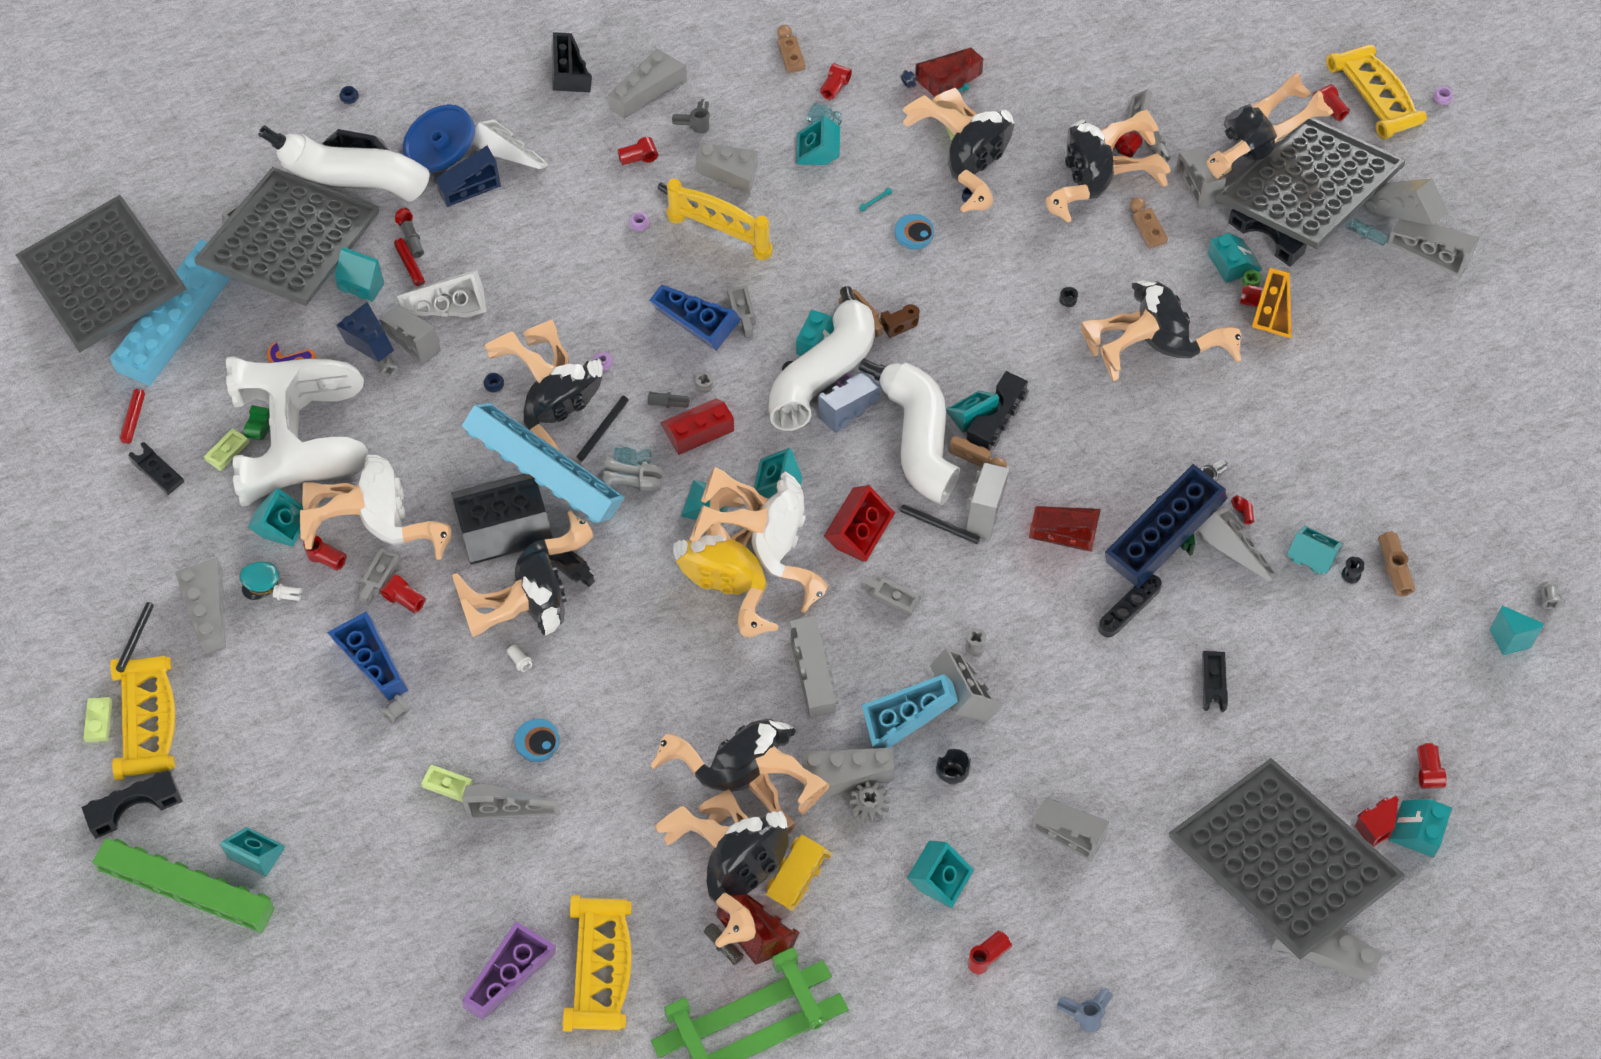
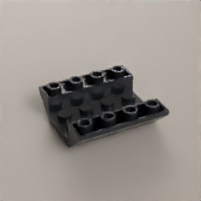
[451,473,553,565]

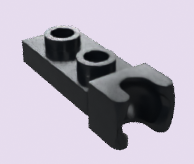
[128,442,184,495]
[1202,651,1228,712]

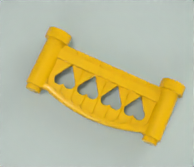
[1326,44,1427,140]
[667,179,773,260]
[110,655,176,781]
[563,895,632,1032]

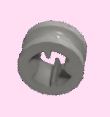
[695,372,714,393]

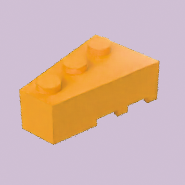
[1252,267,1292,338]

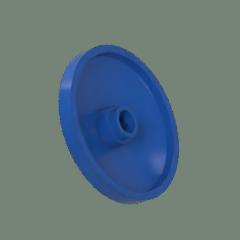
[403,104,475,173]

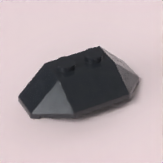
[321,129,390,151]

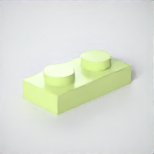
[204,428,250,471]
[83,697,112,742]
[421,765,473,802]

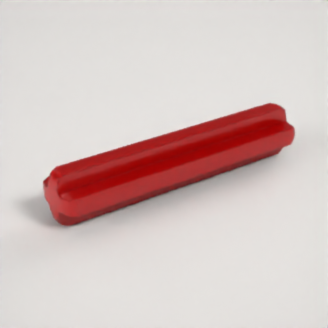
[394,238,425,286]
[120,389,145,444]

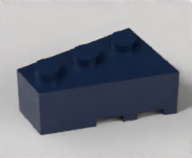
[435,145,501,207]
[336,302,394,362]

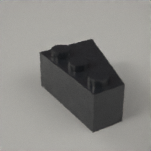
[551,32,592,92]

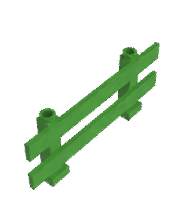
[651,947,849,1059]

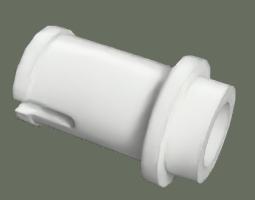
[273,583,302,602]
[506,644,532,672]

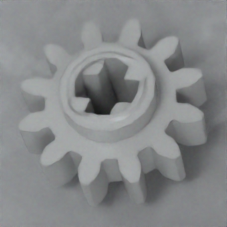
[850,781,890,823]

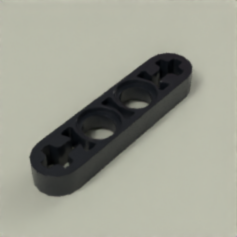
[1098,574,1162,637]

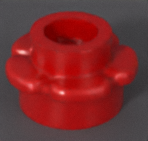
[395,208,413,226]

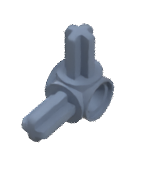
[1057,988,1113,1032]

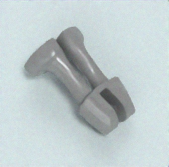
[603,456,663,491]

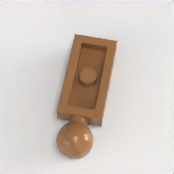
[777,25,806,73]
[1130,197,1168,249]
[949,435,1007,468]

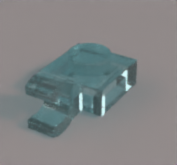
[807,103,842,126]
[614,447,652,466]

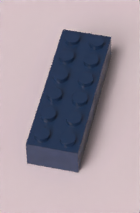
[1105,464,1226,588]

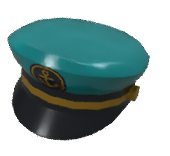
[239,561,279,600]

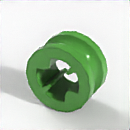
[1242,270,1261,287]

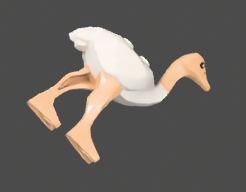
[300,455,452,560]
[690,467,828,613]

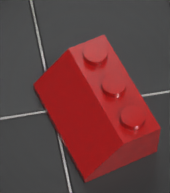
[660,398,734,455]
[824,485,895,562]

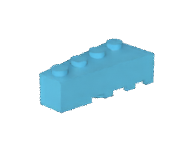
[862,674,958,748]

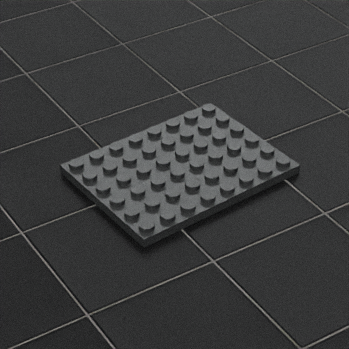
[1216,117,1405,249]
[195,167,379,306]
[16,195,187,353]
[1169,758,1405,960]

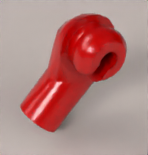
[1231,495,1255,525]

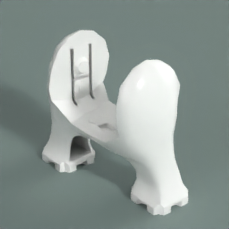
[226,356,368,506]

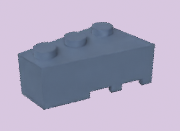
[818,371,881,433]

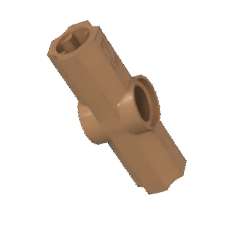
[1378,531,1415,597]

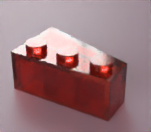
[915,47,984,97]
[1029,506,1101,552]
[715,894,800,965]

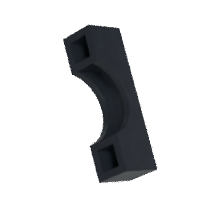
[1228,209,1307,267]
[966,371,1029,451]
[81,770,183,839]

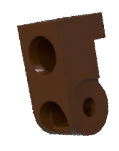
[880,304,920,338]

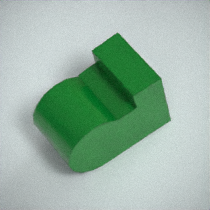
[244,405,270,440]

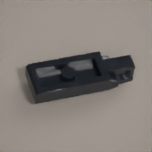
[548,551,595,587]

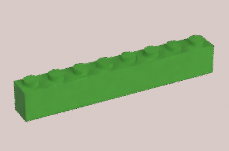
[92,838,275,933]

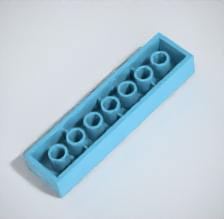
[110,239,231,386]
[462,403,625,523]

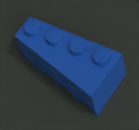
[649,284,741,351]
[327,611,409,701]

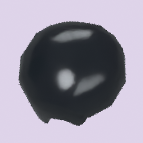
[936,749,971,784]

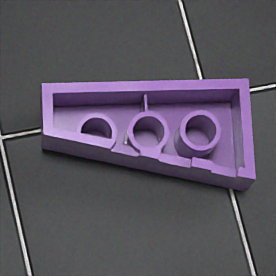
[462,921,556,1020]

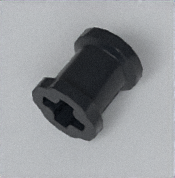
[1341,556,1365,584]

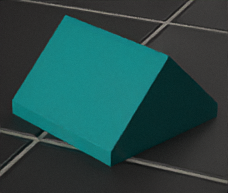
[946,390,999,433]
[1490,605,1544,656]
[221,827,285,877]

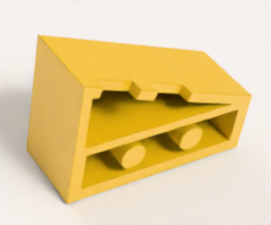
[765,834,833,911]

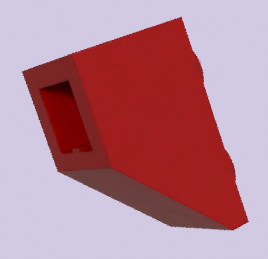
[1355,796,1399,847]

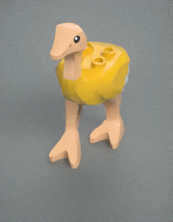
[673,488,779,638]

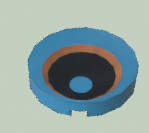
[894,214,934,249]
[514,719,560,762]

